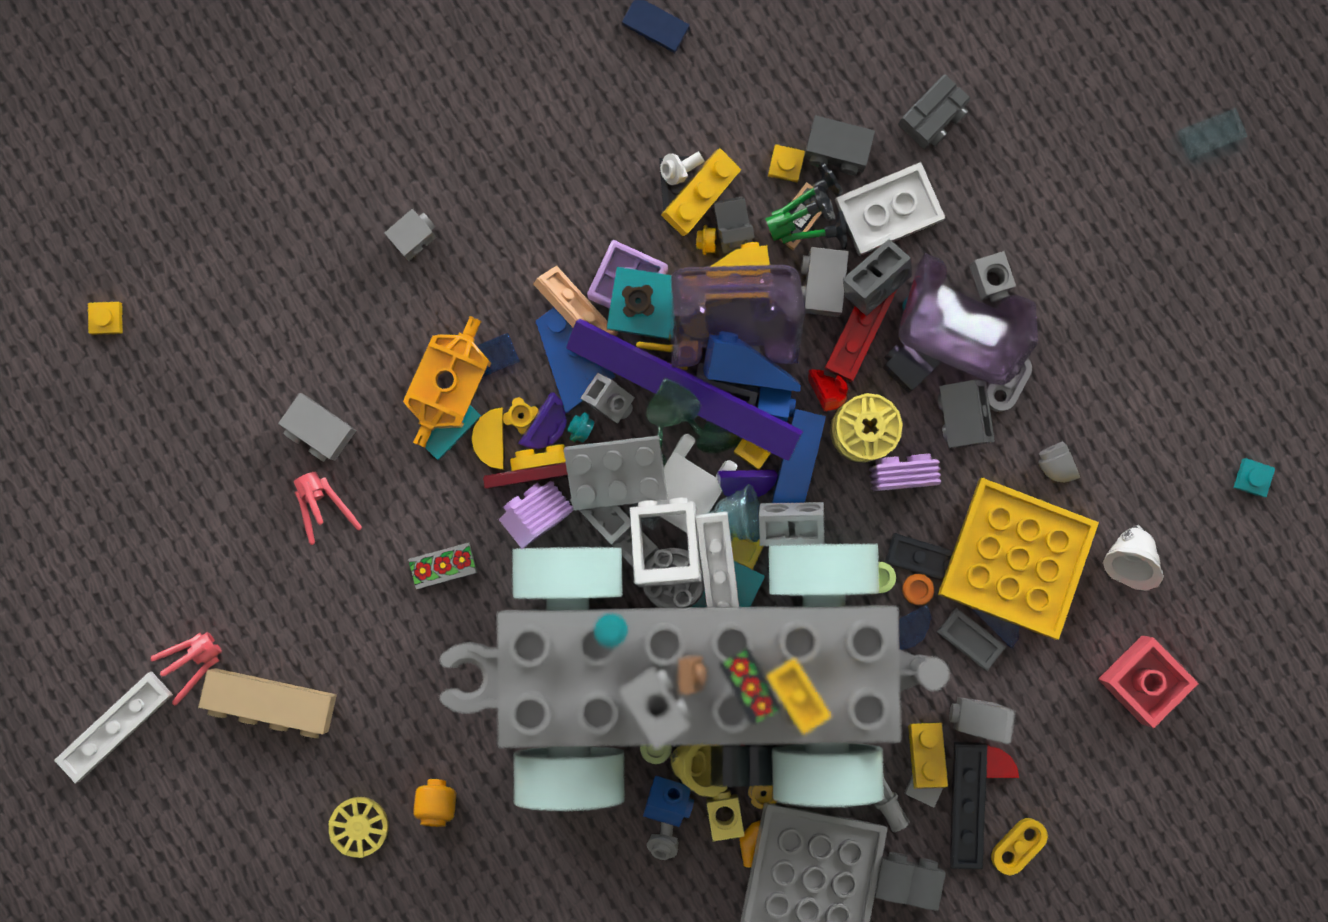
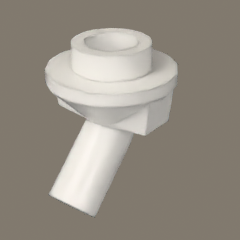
[660,151,705,185]

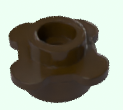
[622,285,654,317]

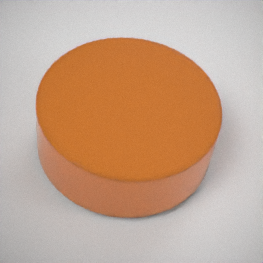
[902,574,934,605]

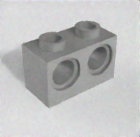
[759,502,824,546]

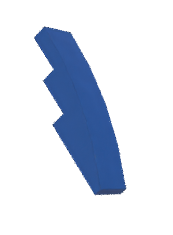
[771,409,826,503]

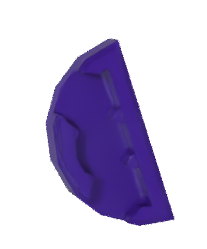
[518,392,567,449]
[717,470,778,502]

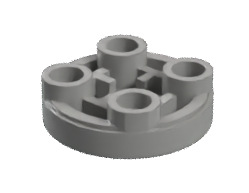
[644,548,705,608]

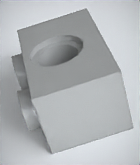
[618,666,692,750]

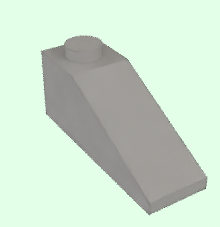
[949,697,1015,744]

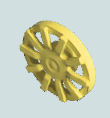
[328,797,389,858]

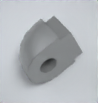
[1038,441,1080,483]

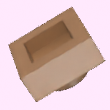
[678,655,707,694]

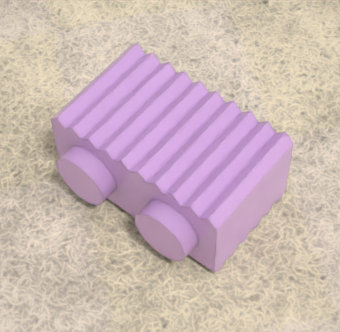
[499,481,573,549]

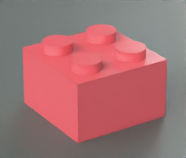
[1098,636,1199,728]

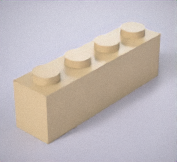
[198,668,337,738]

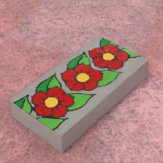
[408,543,477,589]

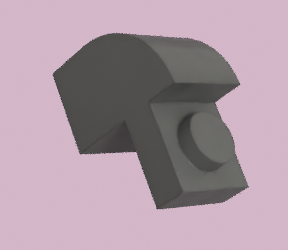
[712,196,755,253]

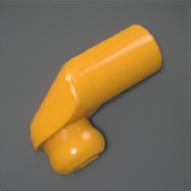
[739,820,761,868]

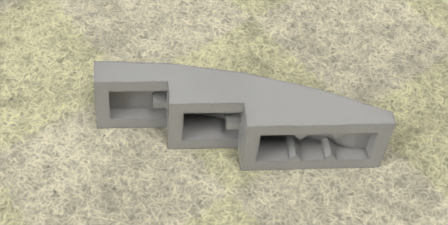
[570,499,659,569]

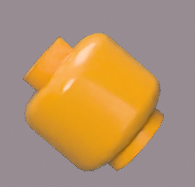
[413,779,456,827]

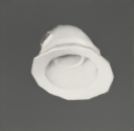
[1103,525,1164,591]

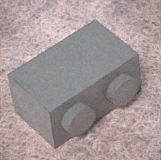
[798,247,849,317]
[278,393,356,462]

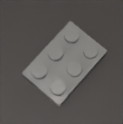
[564,436,668,510]

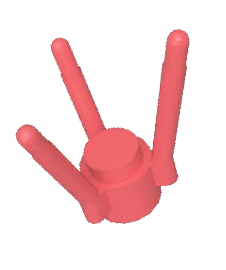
[294,472,362,545]
[151,632,222,706]

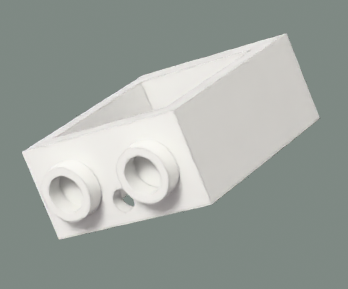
[630,498,702,587]

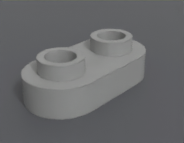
[987,353,1032,412]

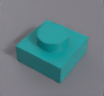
[1234,458,1275,498]

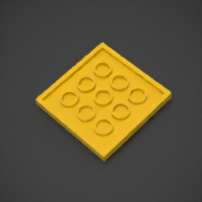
[938,478,1099,640]

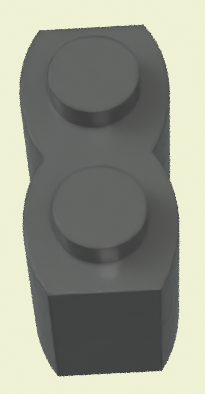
[875,852,946,910]

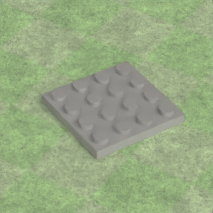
[741,802,888,922]

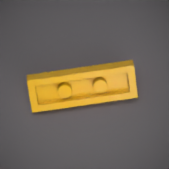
[661,148,742,236]

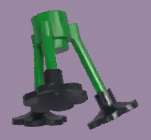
[765,163,847,249]

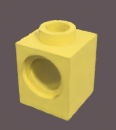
[706,790,744,841]

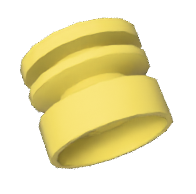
[830,393,903,463]

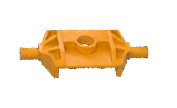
[403,316,491,448]

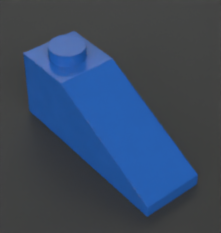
[703,332,801,392]

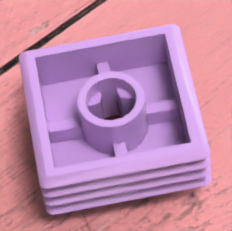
[587,240,668,309]
[869,454,942,491]

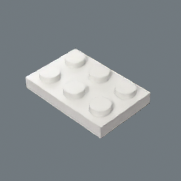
[835,162,945,256]

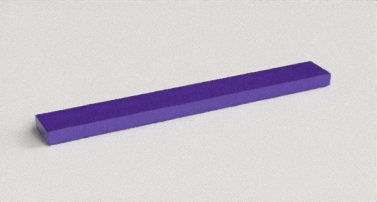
[566,319,803,461]

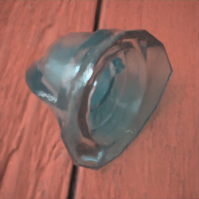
[708,484,760,542]

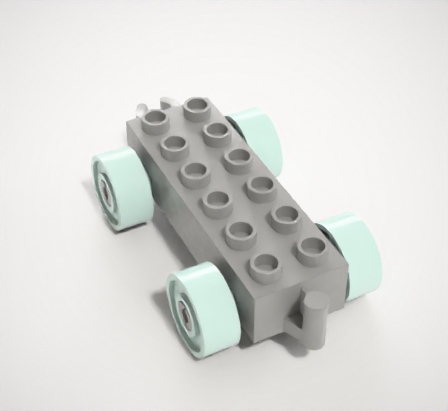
[440,544,949,810]

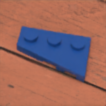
[536,307,616,414]

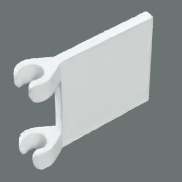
[657,434,737,534]

